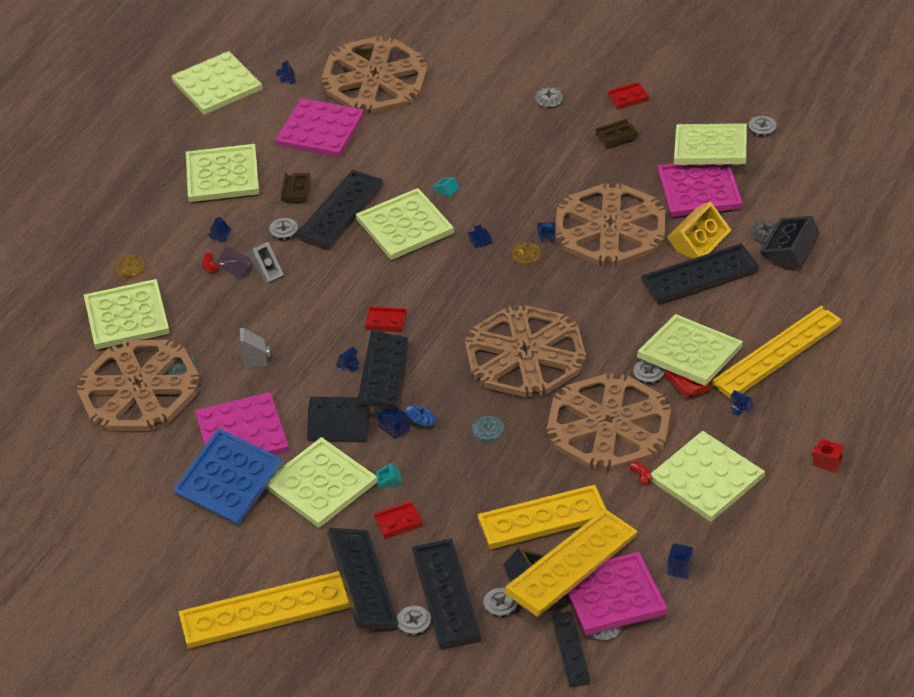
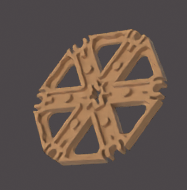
[321,36,428,114]
[555,183,666,267]
[465,305,586,398]
[77,340,200,431]
[547,373,671,472]

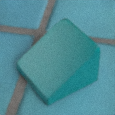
[432,177,459,197]
[376,463,402,488]

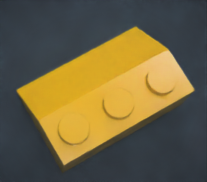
[667,201,731,259]

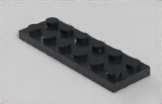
[297,169,383,249]
[641,243,759,304]
[357,330,408,411]
[327,528,399,630]
[412,538,481,649]

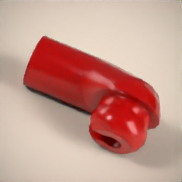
[201,252,219,273]
[630,461,652,485]

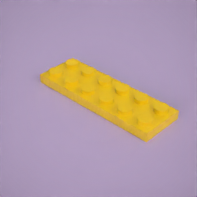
[477,485,606,550]

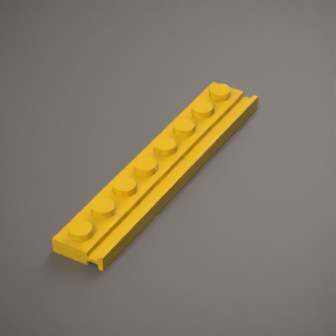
[712,306,842,400]

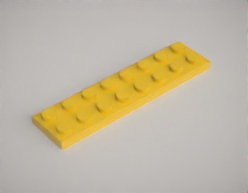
[504,509,638,617]
[179,571,350,649]

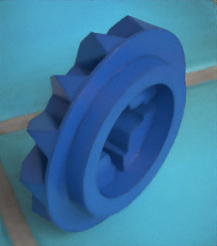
[405,405,436,426]

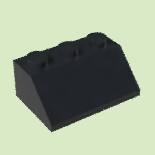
[760,216,820,269]
[307,396,370,443]
[503,547,571,614]

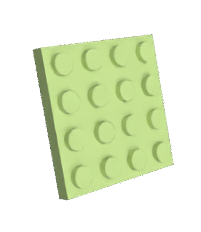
[171,51,262,115]
[674,124,747,166]
[186,144,259,202]
[356,188,454,260]
[84,279,170,350]
[637,314,743,386]
[650,431,765,522]
[266,437,378,528]

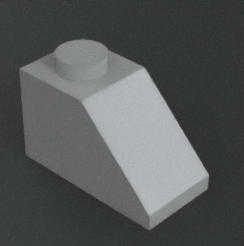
[247,242,284,283]
[240,328,271,369]

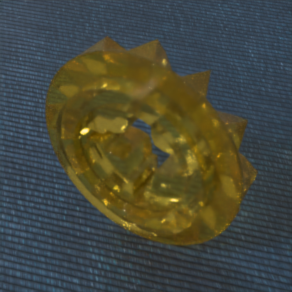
[512,241,541,264]
[115,255,145,278]

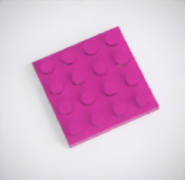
[275,98,364,157]
[657,163,742,217]
[195,392,289,455]
[567,552,668,635]

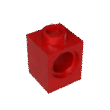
[811,438,844,473]

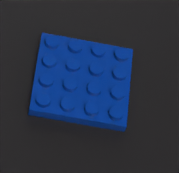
[173,428,284,526]

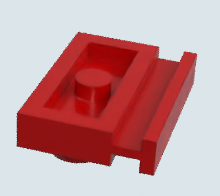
[608,82,649,110]
[365,306,407,333]
[665,370,711,398]
[374,501,423,540]

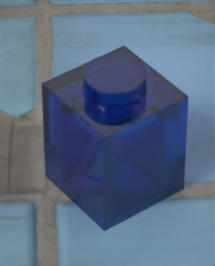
[378,407,410,439]
[667,543,694,579]

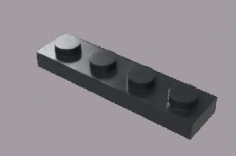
[551,611,590,688]

